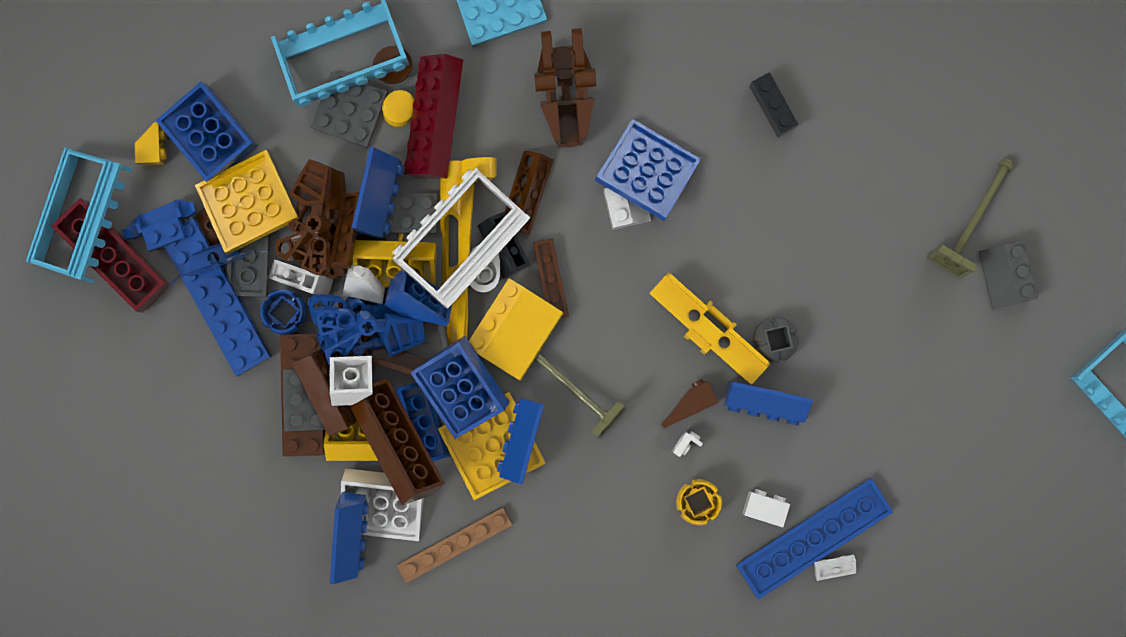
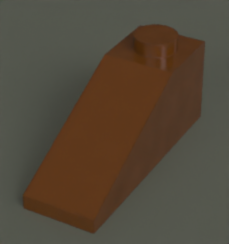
[661,379,719,428]

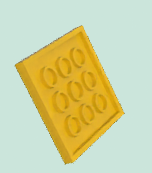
[195,150,299,255]
[438,392,546,500]

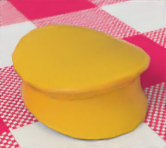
[382,90,414,127]

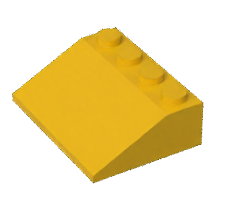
[469,278,564,381]

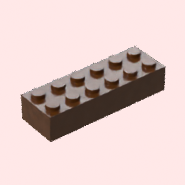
[280,334,326,457]
[349,379,445,506]

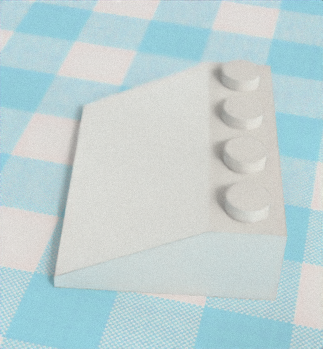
[341,468,424,541]

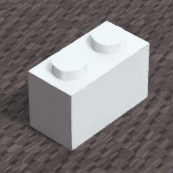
[742,489,790,527]

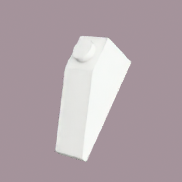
[268,259,334,295]

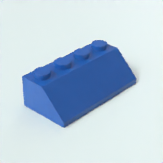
[394,382,451,462]
[724,382,813,426]
[497,398,544,485]
[330,492,369,584]

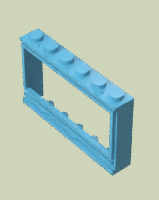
[271,0,409,107]
[26,147,132,283]
[1071,329,1126,438]

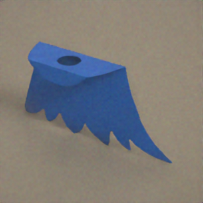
[170,244,269,286]

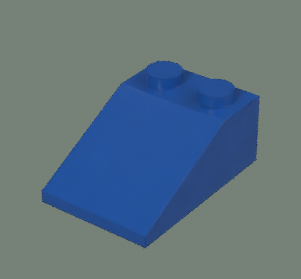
[385,269,452,326]

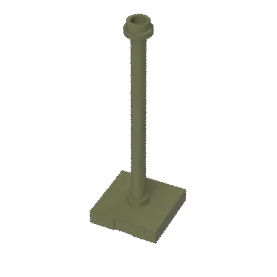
[927,158,1014,279]
[534,353,626,439]

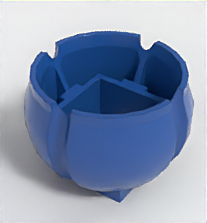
[260,289,307,335]

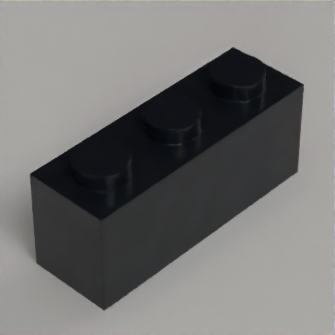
[749,72,799,138]
[477,212,531,279]

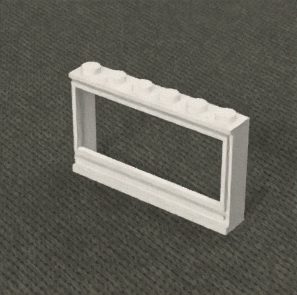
[392,168,530,309]

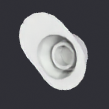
[470,245,500,293]

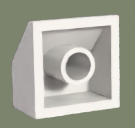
[603,188,651,230]
[330,356,372,406]

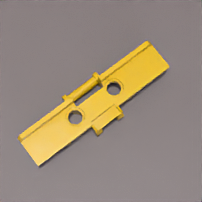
[649,273,770,385]

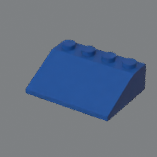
[155,82,258,182]
[352,147,404,239]
[410,336,510,439]

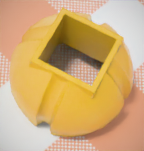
[676,479,723,526]

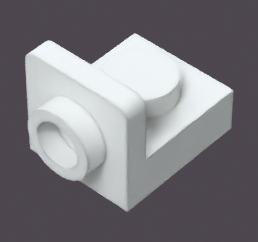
[671,431,703,457]

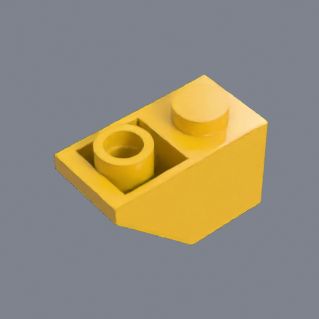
[135,122,167,166]

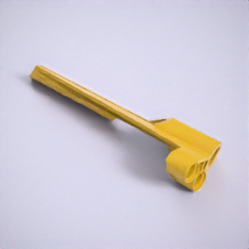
[440,157,497,345]

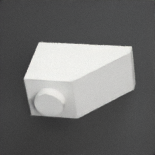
[342,265,385,304]

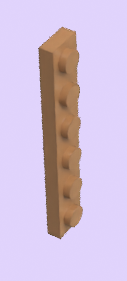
[396,507,513,583]

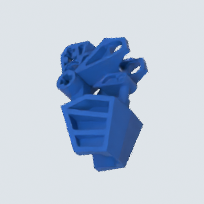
[308,294,426,365]

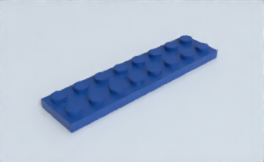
[165,217,272,376]
[736,478,893,600]

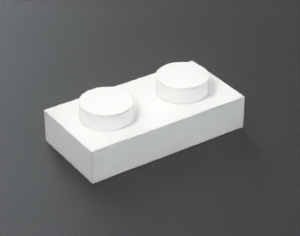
[814,555,856,581]

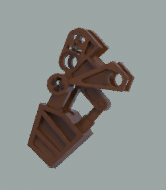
[534,28,597,148]
[276,159,346,279]

